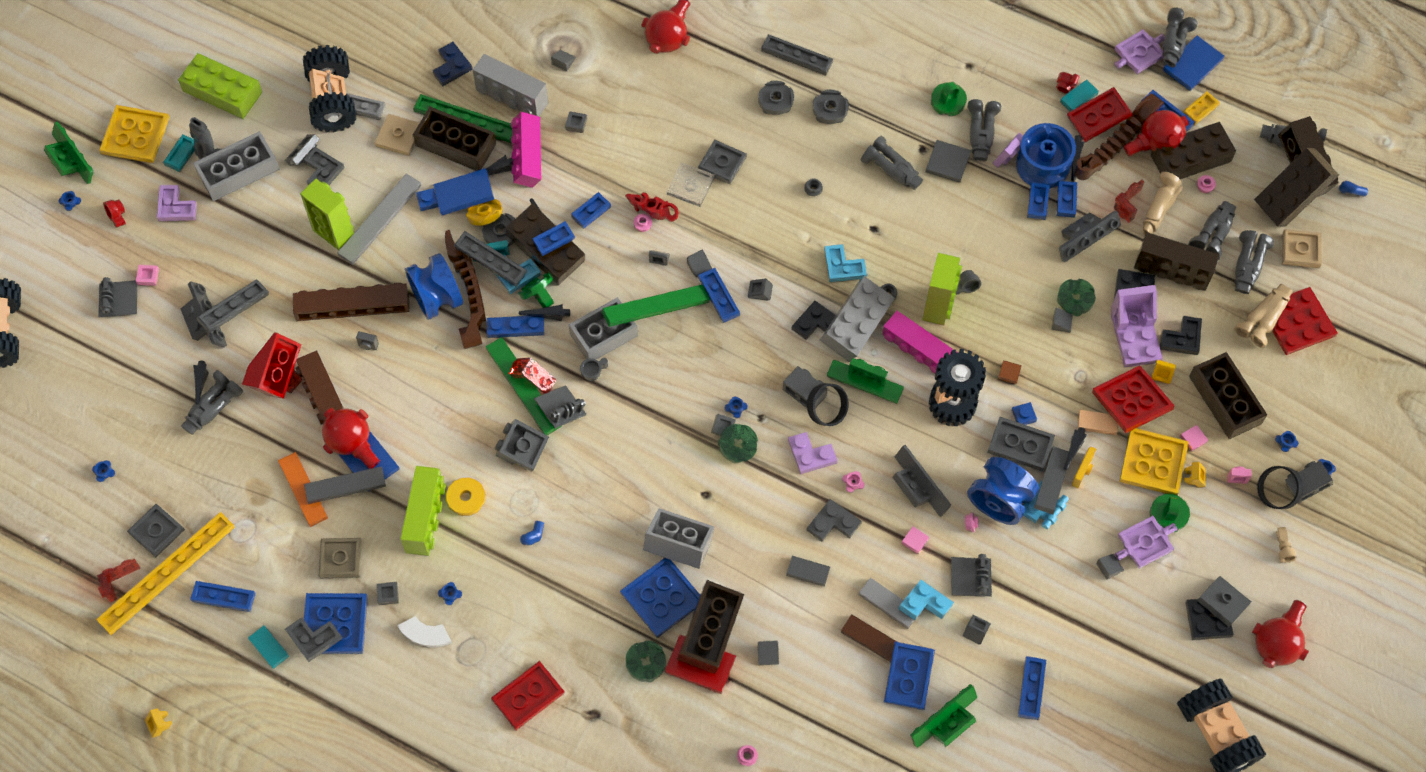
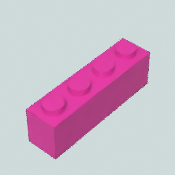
[511,112,541,188]
[882,311,958,373]

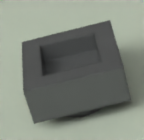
[565,111,587,133]
[356,331,379,350]
[711,414,736,439]
[377,582,399,605]

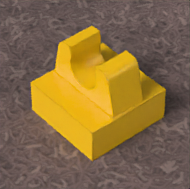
[1151,360,1176,384]
[1184,462,1206,488]
[145,708,172,738]

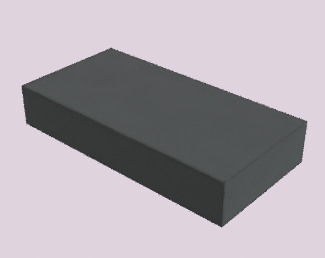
[786,556,830,587]

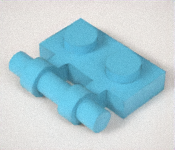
[1023,481,1069,529]

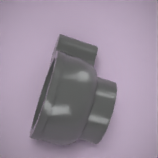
[956,270,982,295]
[580,358,608,381]

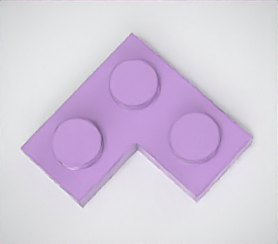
[992,132,1023,168]
[157,185,197,221]
[788,432,838,474]

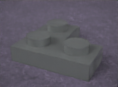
[303,147,345,185]
[806,499,862,542]
[285,617,343,662]

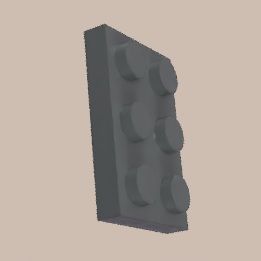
[987,417,1055,471]

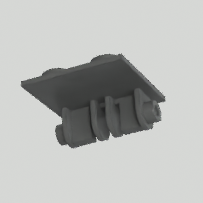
[98,277,137,318]
[534,385,586,428]
[951,554,992,597]

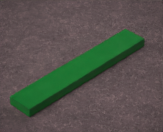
[413,94,513,144]
[601,285,710,327]
[486,337,562,435]

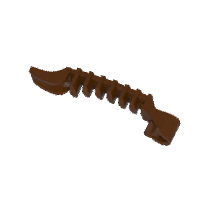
[1075,93,1164,180]
[445,229,487,349]

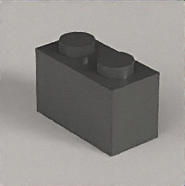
[783,366,828,409]
[1285,461,1333,504]

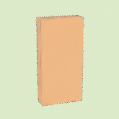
[1078,410,1118,435]

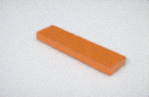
[278,452,328,527]

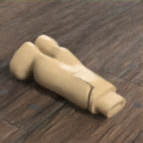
[1142,172,1183,235]
[1234,284,1293,348]

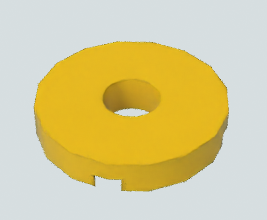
[466,199,503,226]
[446,477,486,516]

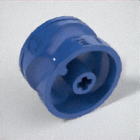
[1016,123,1076,189]
[404,253,463,320]
[967,457,1039,525]

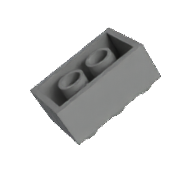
[569,297,638,359]
[643,508,714,569]

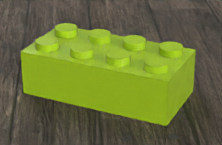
[178,53,262,119]
[300,179,354,250]
[922,253,962,325]
[401,466,446,556]

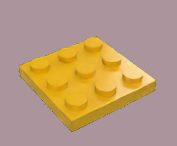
[99,105,170,163]
[1119,428,1189,495]

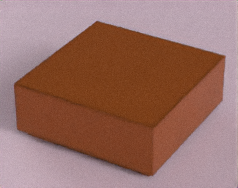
[998,360,1022,385]

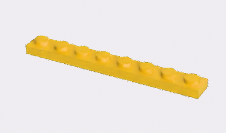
[96,512,235,635]

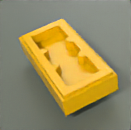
[1183,91,1220,126]
[1072,446,1097,488]

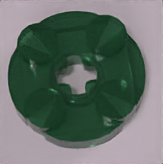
[1057,278,1096,316]
[718,424,758,463]
[626,640,666,683]

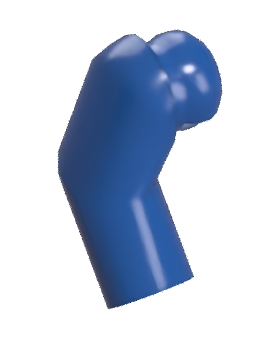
[1339,181,1368,197]
[520,521,544,546]

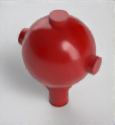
[642,0,690,54]
[1123,110,1189,157]
[322,408,380,469]
[1252,600,1309,668]

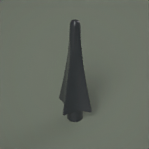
[1071,135,1085,182]
[486,155,513,176]
[518,304,570,321]
[193,360,209,404]
[1064,427,1087,470]

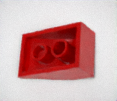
[242,332,302,399]

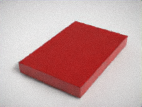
[1067,87,1133,143]
[665,635,736,694]
[491,661,565,730]

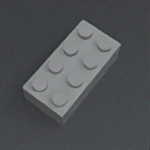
[473,54,548,116]
[193,131,280,201]
[820,276,895,362]

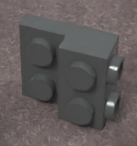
[495,419,549,472]

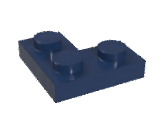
[432,42,473,87]

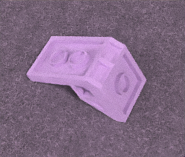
[1111,285,1163,368]

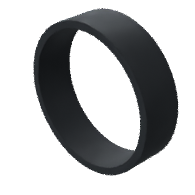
[807,383,849,426]
[1257,466,1303,509]

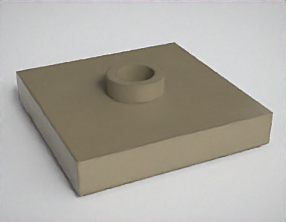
[319,538,362,578]

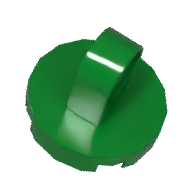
[931,82,967,116]
[518,272,554,308]
[1150,494,1190,533]

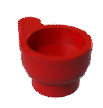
[1056,72,1080,93]
[103,199,126,228]

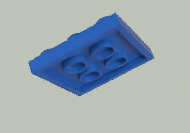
[620,558,700,638]
[304,593,368,654]

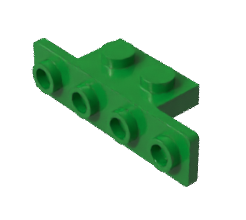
[44,122,94,184]
[827,358,904,404]
[910,684,977,748]

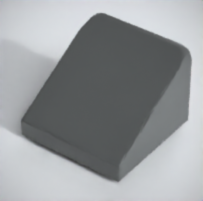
[551,50,576,71]
[687,249,712,278]
[649,250,670,266]
[748,278,773,301]
[1052,308,1073,332]
[1096,554,1124,580]
[963,615,991,644]
[757,641,779,665]

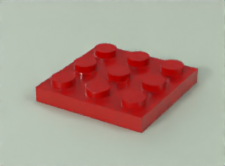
[1272,287,1338,355]
[1092,365,1174,433]

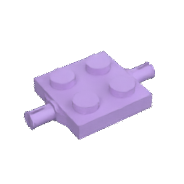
[1114,30,1165,74]
[1115,516,1177,569]

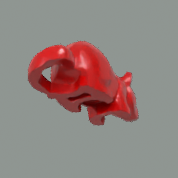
[625,192,679,222]

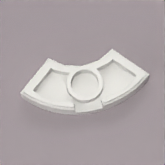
[397,616,452,648]

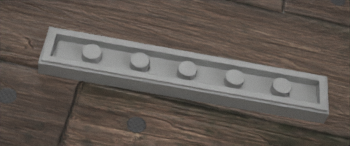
[337,173,421,265]

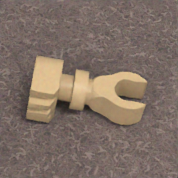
[1276,527,1297,563]

